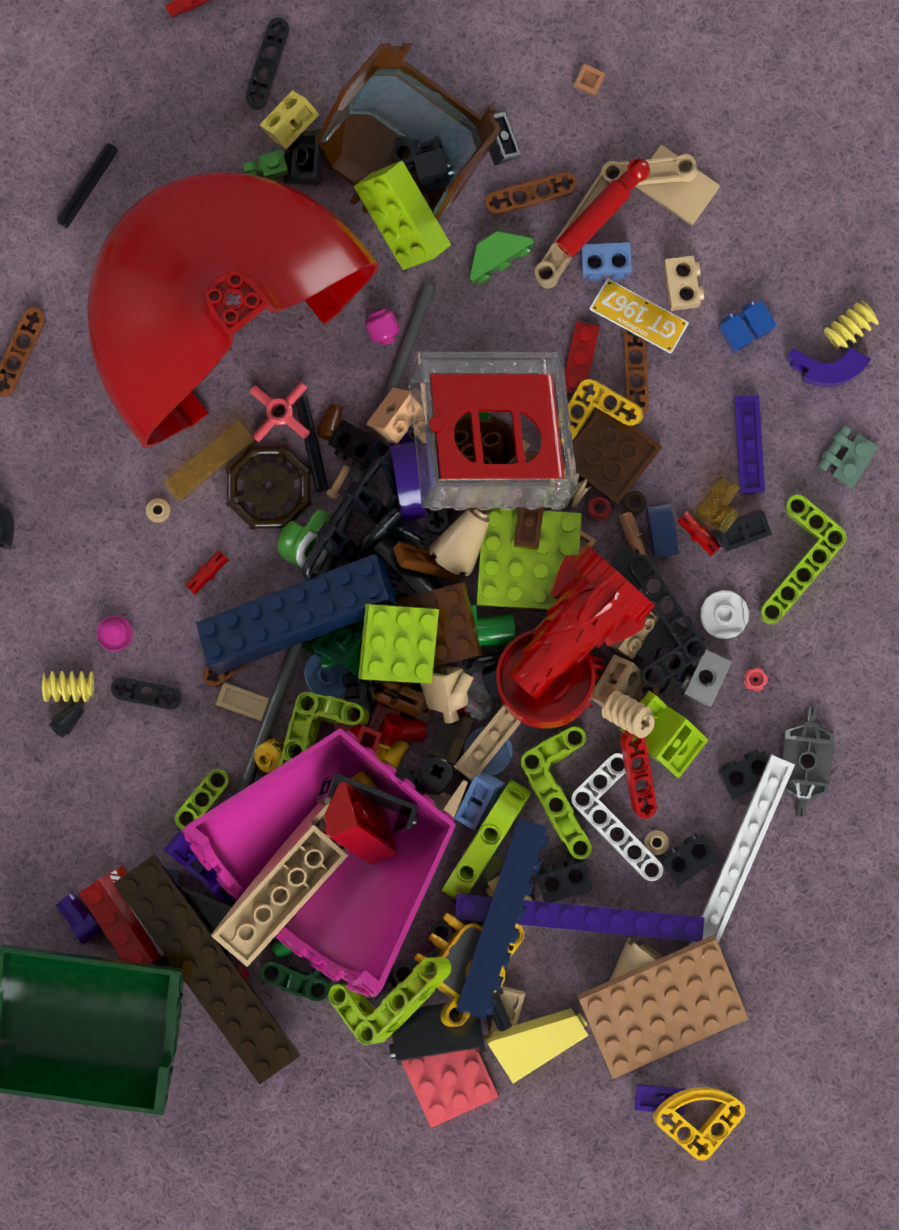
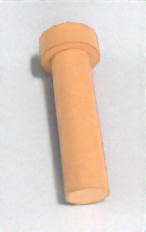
[326,465,350,499]

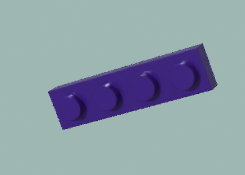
[734,395,765,494]

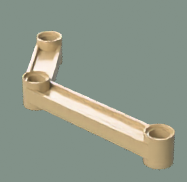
[535,154,698,289]

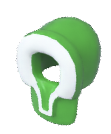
[277,509,332,570]

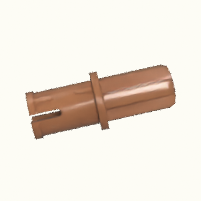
[619,512,648,556]

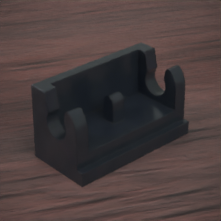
[714,509,772,552]

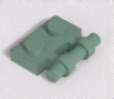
[818,425,879,489]

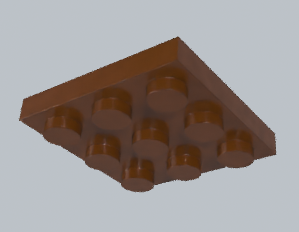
[562,402,662,505]
[396,583,482,667]

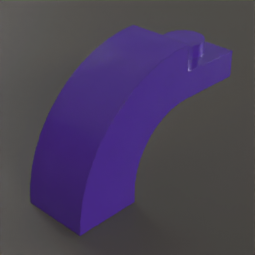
[786,348,871,387]
[163,831,232,904]

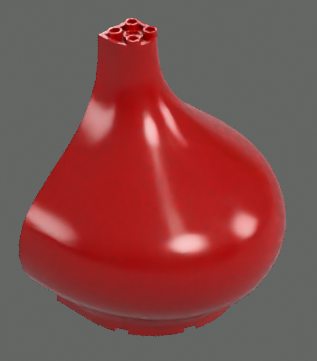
[87,172,379,448]

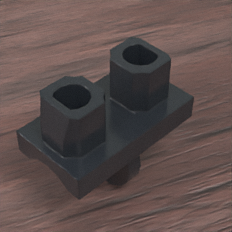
[342,672,383,714]

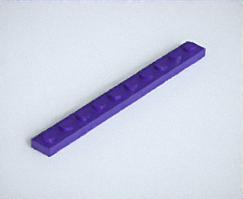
[455,894,705,942]

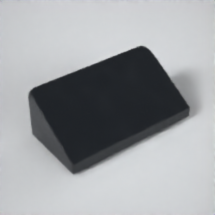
[489,111,522,166]

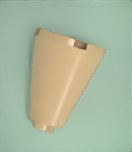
[429,506,490,576]
[609,936,663,981]

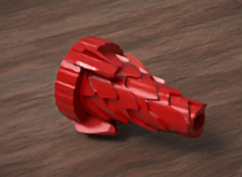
[508,544,655,699]

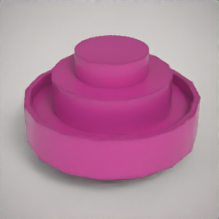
[97,615,133,652]

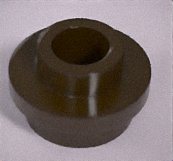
[622,491,647,516]

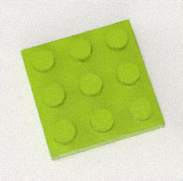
[358,604,439,684]

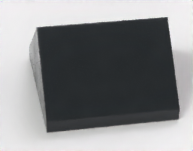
[284,129,323,185]

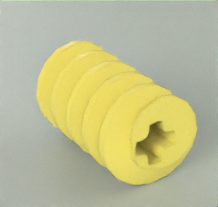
[824,300,879,350]
[42,671,94,702]

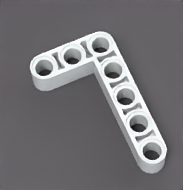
[571,753,663,881]

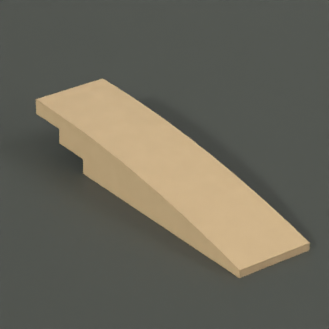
[211,803,348,967]

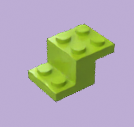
[619,691,708,779]

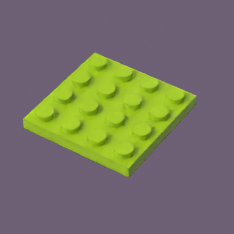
[477,507,582,610]

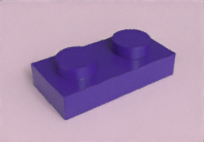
[635,1084,686,1115]

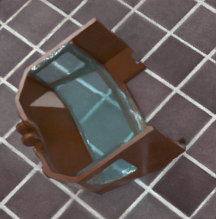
[316,43,500,221]

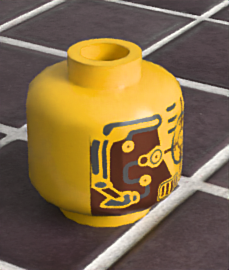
[254,738,284,773]

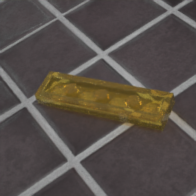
[164,421,255,502]

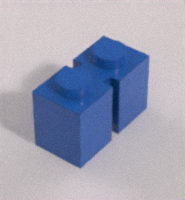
[719,301,777,354]

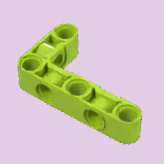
[278,692,370,767]
[521,726,592,859]
[441,779,532,900]
[328,956,451,1045]

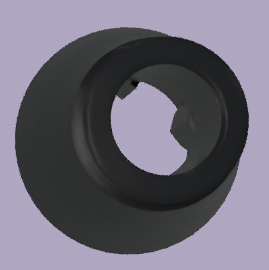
[49,702,85,738]

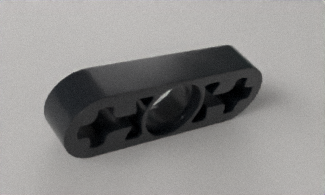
[111,677,182,710]

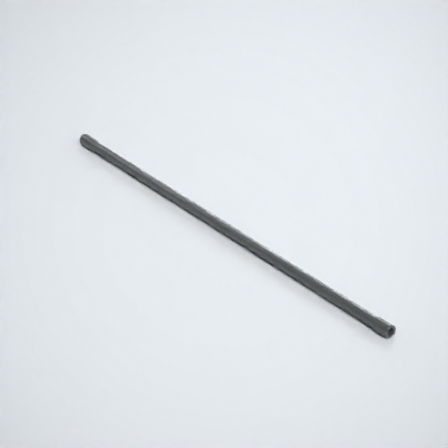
[233,283,436,796]

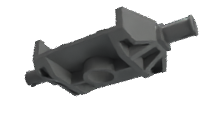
[782,707,835,817]

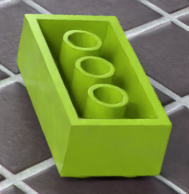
[354,161,451,270]

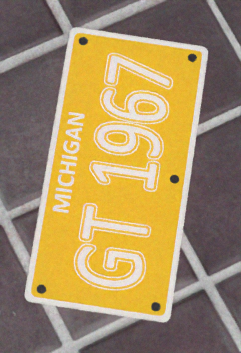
[590,279,689,353]

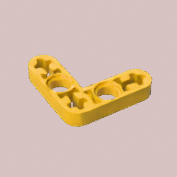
[558,379,643,444]

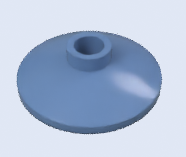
[304,654,348,698]

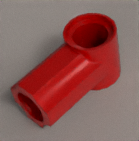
[377,713,427,746]

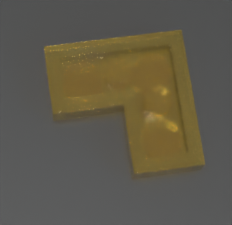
[692,477,740,533]

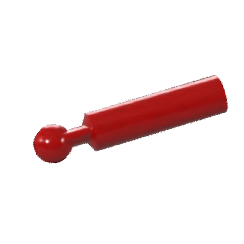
[555,158,650,258]

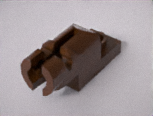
[371,680,434,723]

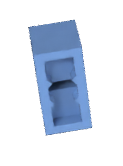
[581,242,632,281]
[454,772,506,831]

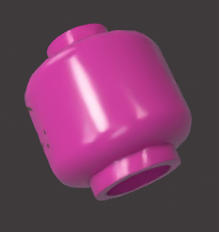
[365,308,400,346]

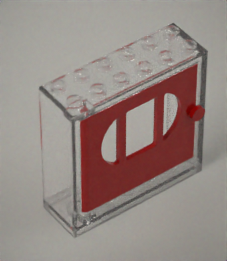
[408,352,578,510]

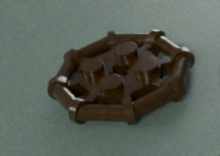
[225,444,312,530]

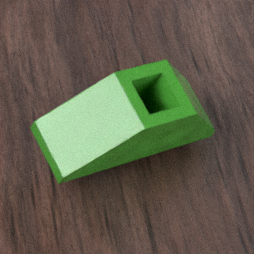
[470,231,534,286]

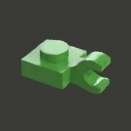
[243,150,289,179]

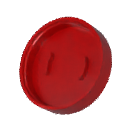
[496,629,595,728]

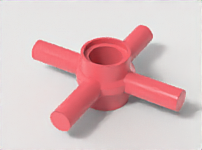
[250,382,310,442]

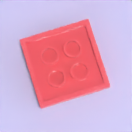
[402,1049,499,1128]

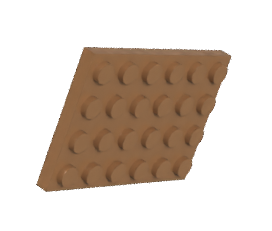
[577,935,748,1079]

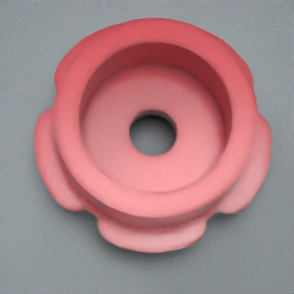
[744,667,768,692]

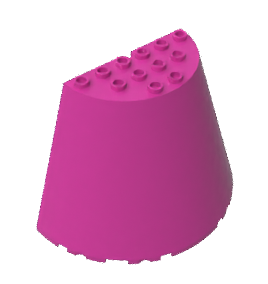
[183,728,456,997]

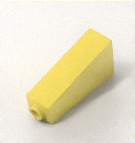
[484,1008,588,1083]

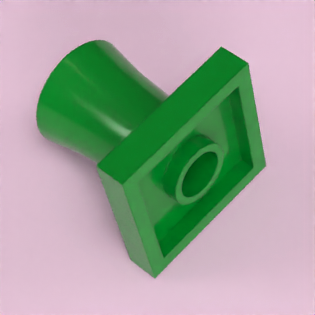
[471,605,515,658]

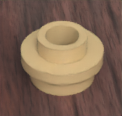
[146,498,171,523]
[644,830,669,855]

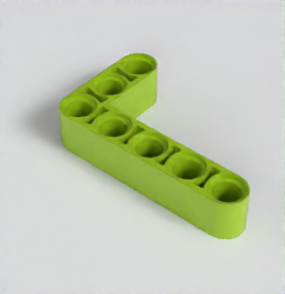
[759,495,847,625]
[175,769,231,830]

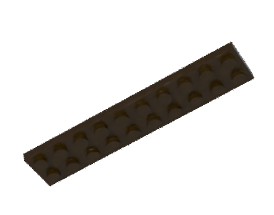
[113,853,301,1084]

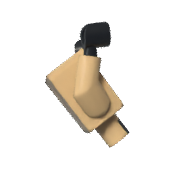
[420,658,485,723]

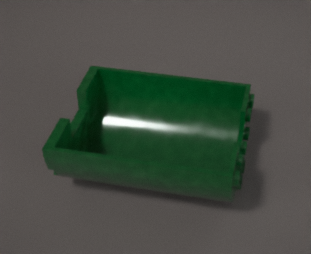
[0,944,184,1116]

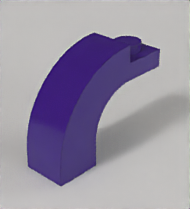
[388,432,425,521]

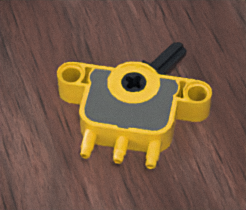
[414,913,524,1031]

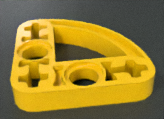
[653,1087,745,1160]

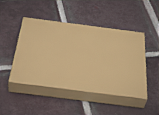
[635,145,720,226]

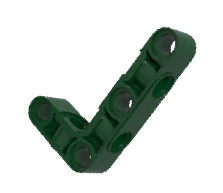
[260,961,335,1002]

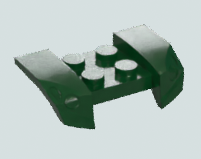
[302,620,372,683]

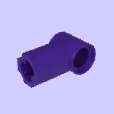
[55,893,102,945]

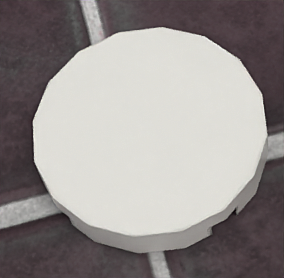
[700,590,749,639]

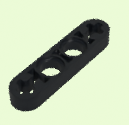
[246,17,290,109]

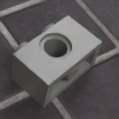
[682,649,732,707]

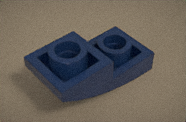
[646,503,679,558]

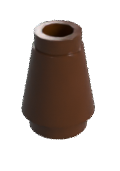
[316,404,343,441]

